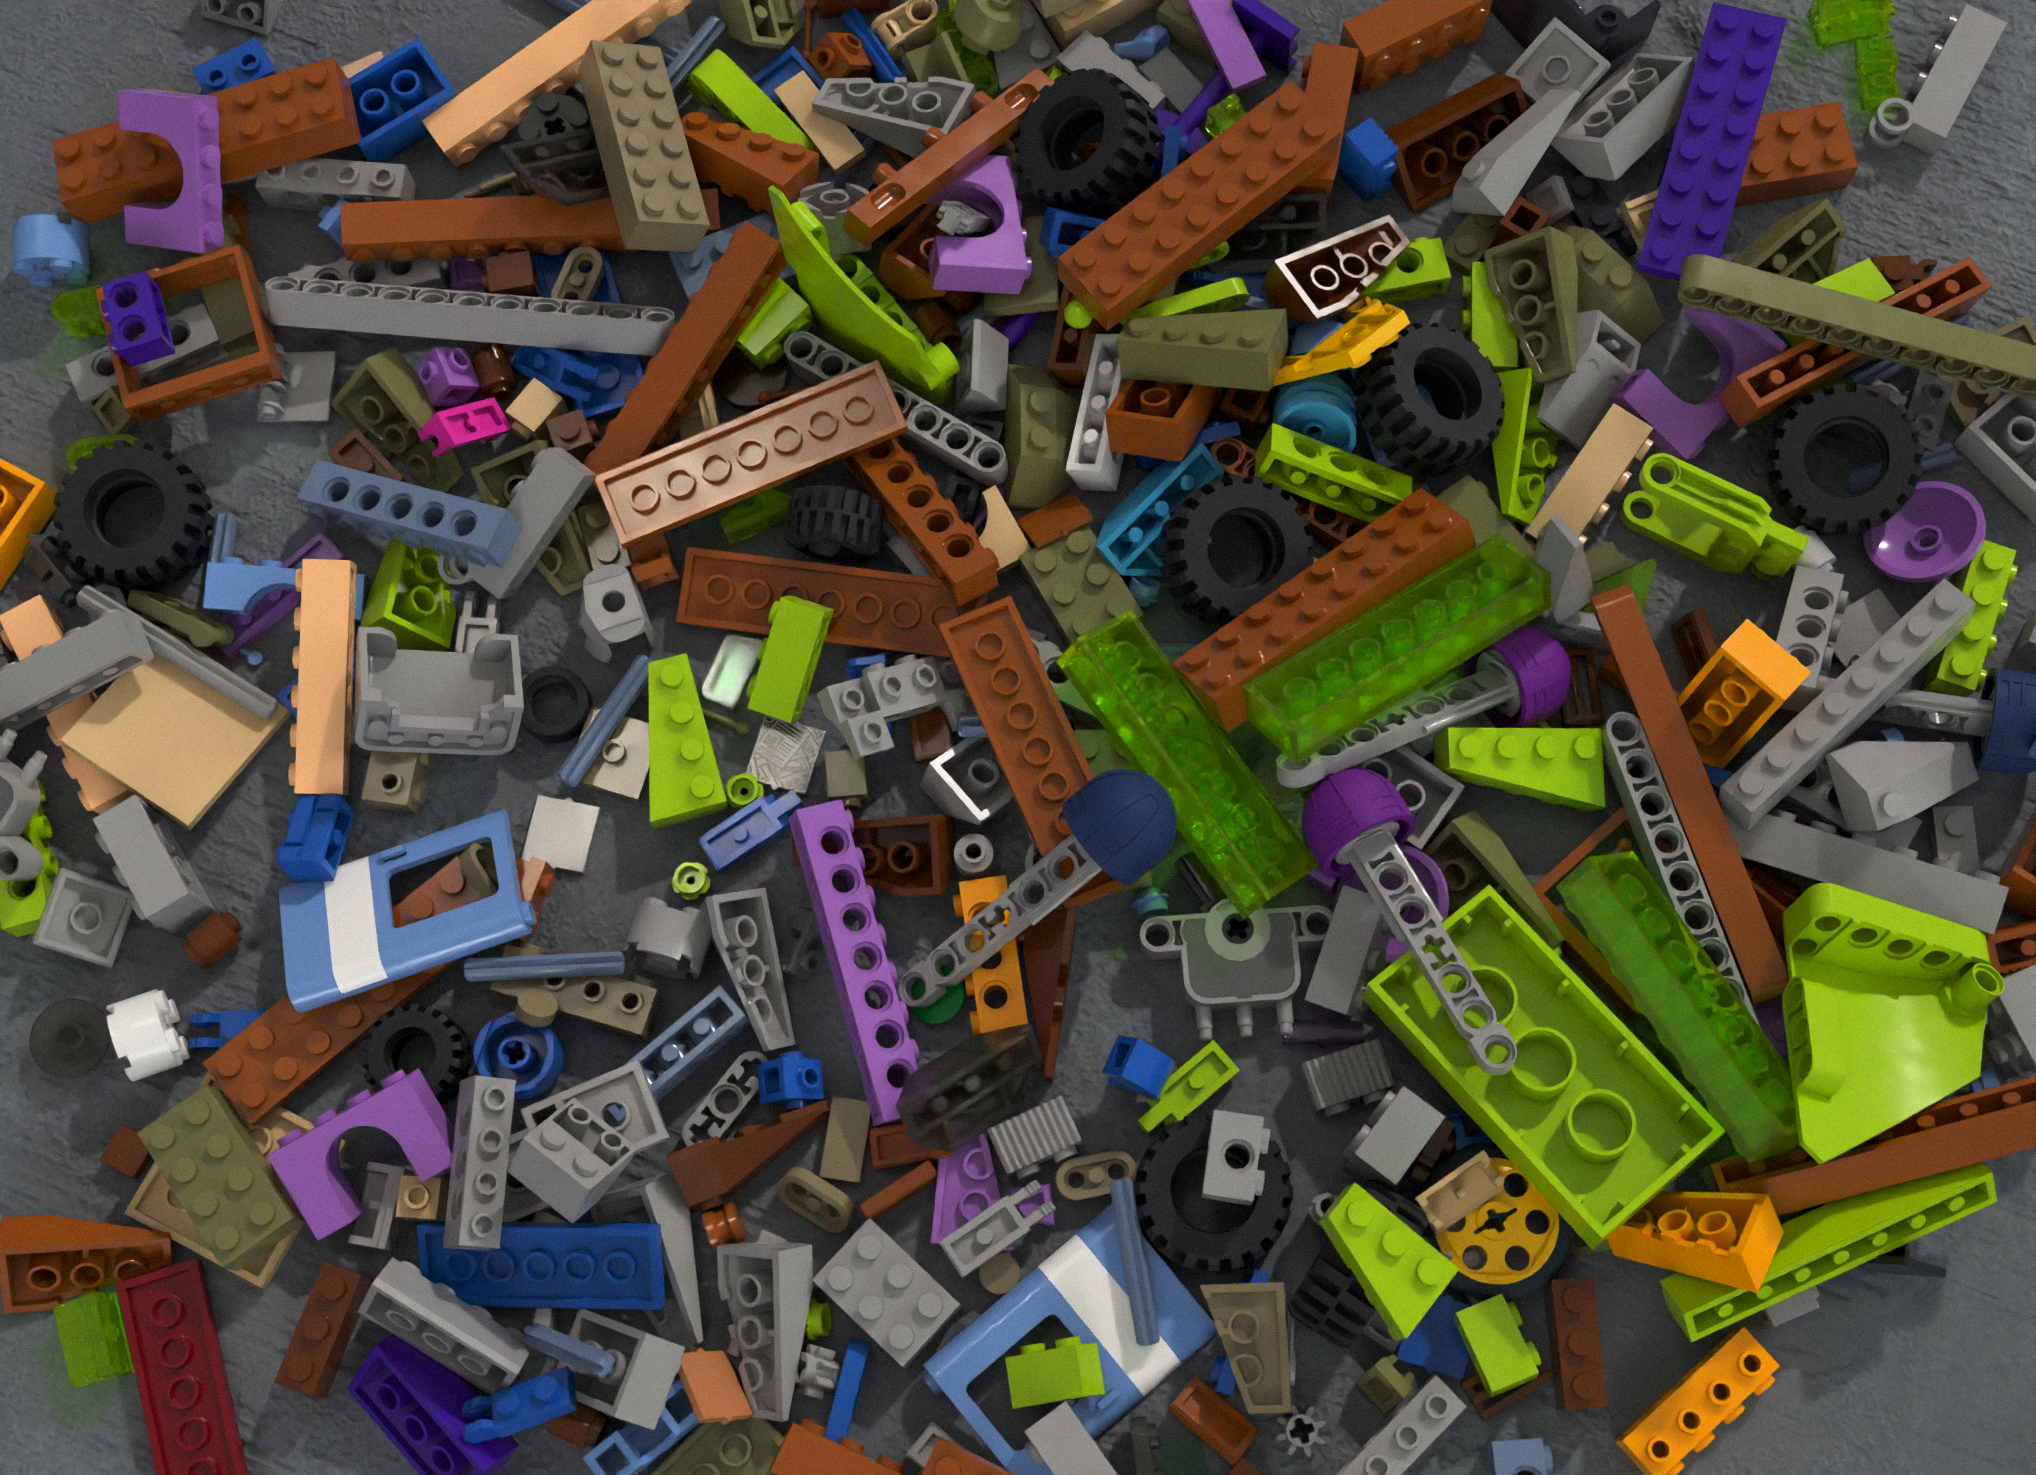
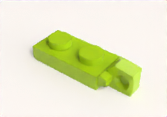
[1137,1040,1240,1136]

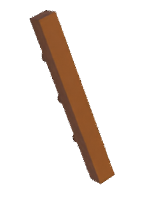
[843,68,1055,247]

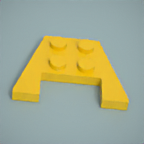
[1272,295,1410,387]

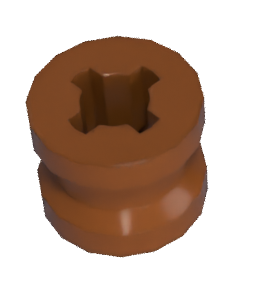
[702,1202,746,1252]

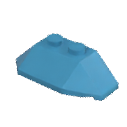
[1095,442,1224,577]

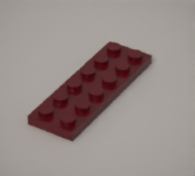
[116,1258,249,1475]

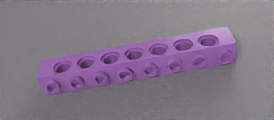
[788,799,931,1127]

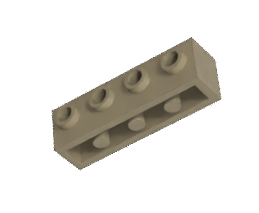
[361,751,435,815]
[490,942,663,1041]

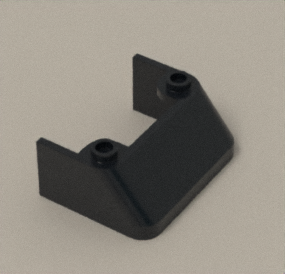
[1490,0,1661,63]

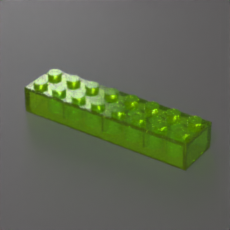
[1242,533,1552,764]
[1056,609,1319,919]
[1556,851,1799,1164]

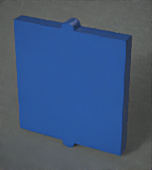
[1396,1294,1471,1381]

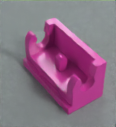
[417,397,512,457]

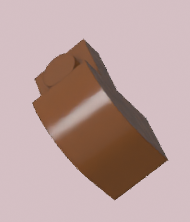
[628,532,679,590]

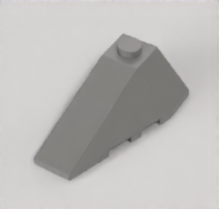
[812,76,975,158]
[1451,89,1581,216]
[1530,514,1595,625]
[919,737,1013,825]
[1825,741,1979,831]
[704,888,796,1051]
[590,1172,703,1347]
[717,1241,813,1422]

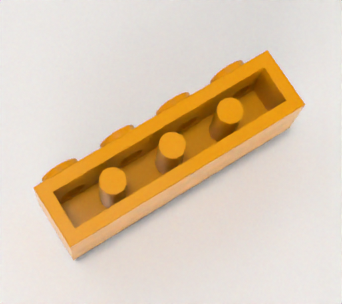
[1614,1327,1780,1475]

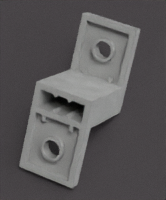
[502,1060,670,1222]

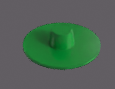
[910,965,965,1024]

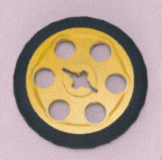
[1420,1142,1574,1301]

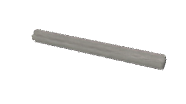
[76,586,278,719]

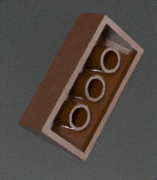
[1384,72,1528,212]

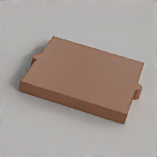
[678,1348,753,1425]

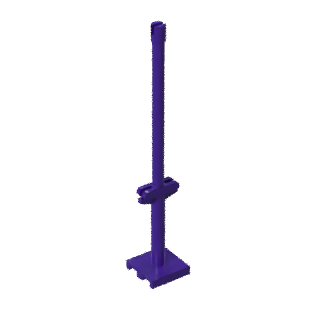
[999,0,1299,352]

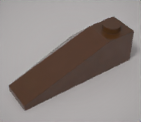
[792,814,956,897]

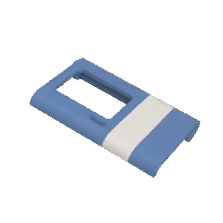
[279,809,537,1013]
[922,1203,1218,1475]

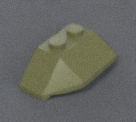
[718,0,802,49]
[1730,198,1847,284]
[1553,222,1666,345]
[1005,364,1081,510]

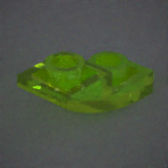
[1854,36,1902,110]

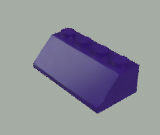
[347,1334,519,1475]

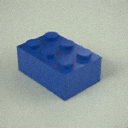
[348,38,457,163]

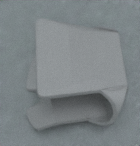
[578,564,655,663]

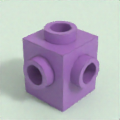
[416,346,480,407]

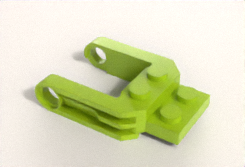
[1620,453,1810,577]

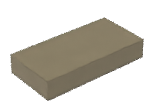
[819,1096,871,1184]

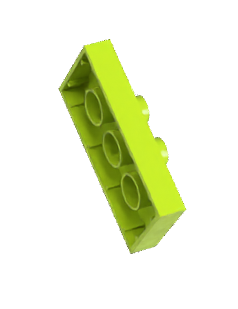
[1363,884,1726,1250]

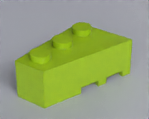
[1319,1183,1459,1341]

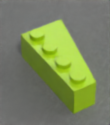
[648,653,729,830]
[1433,727,1605,813]

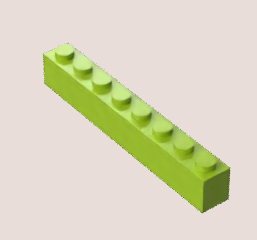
[1660,1161,1998,1342]

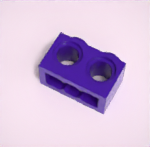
[101,271,176,366]

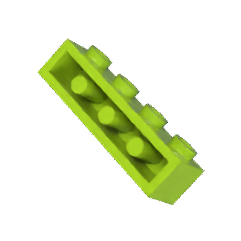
[1922,540,2018,697]

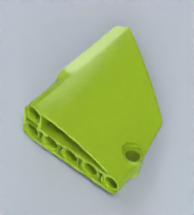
[768,185,961,405]
[1781,883,2005,1165]

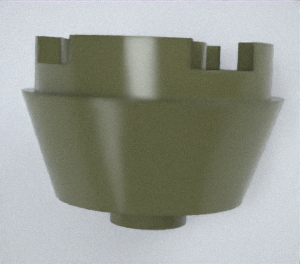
[952,0,1023,55]

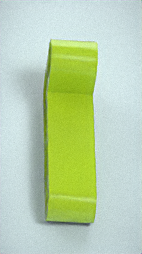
[687,49,817,152]

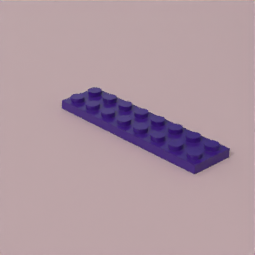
[1636,2,1787,281]

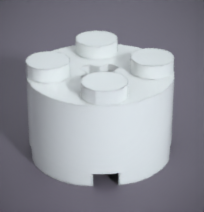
[106,989,191,1082]

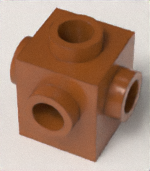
[808,32,874,82]

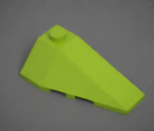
[1491,368,1564,526]

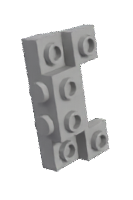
[817,654,976,761]

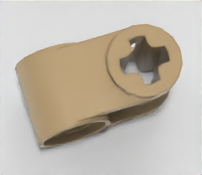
[870,0,941,61]

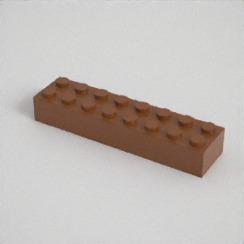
[52,57,361,224]
[1058,80,1341,331]
[1172,488,1479,733]

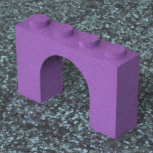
[118,88,224,253]
[922,150,1032,294]
[1609,306,1787,460]
[267,1068,455,1241]

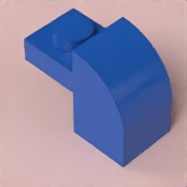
[1102,1035,1175,1101]

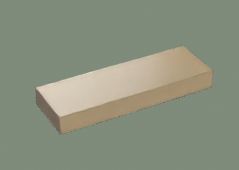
[774,70,866,176]

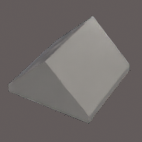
[954,319,1009,417]

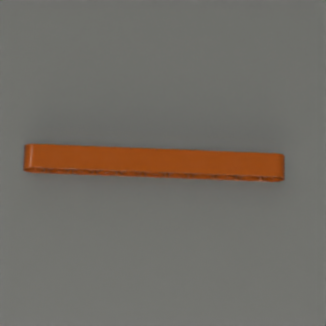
[1589,583,1789,1005]

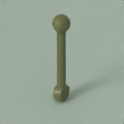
[701,707,751,735]

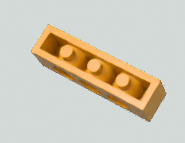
[953,875,1030,1045]

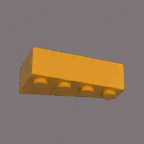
[1607,1191,1784,1293]

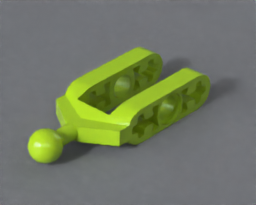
[1064,240,1250,329]

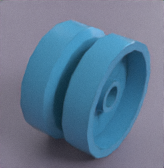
[1273,373,1357,453]

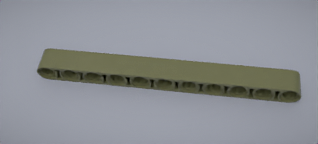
[1677,254,2036,401]

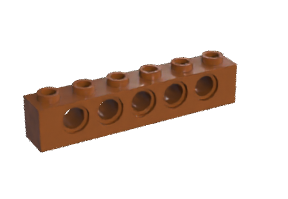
[841,436,1000,608]

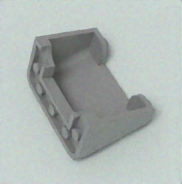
[354,626,524,756]

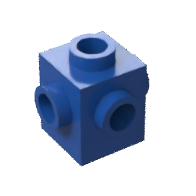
[757,1051,824,1112]

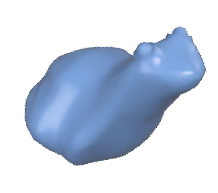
[1114,24,1171,62]

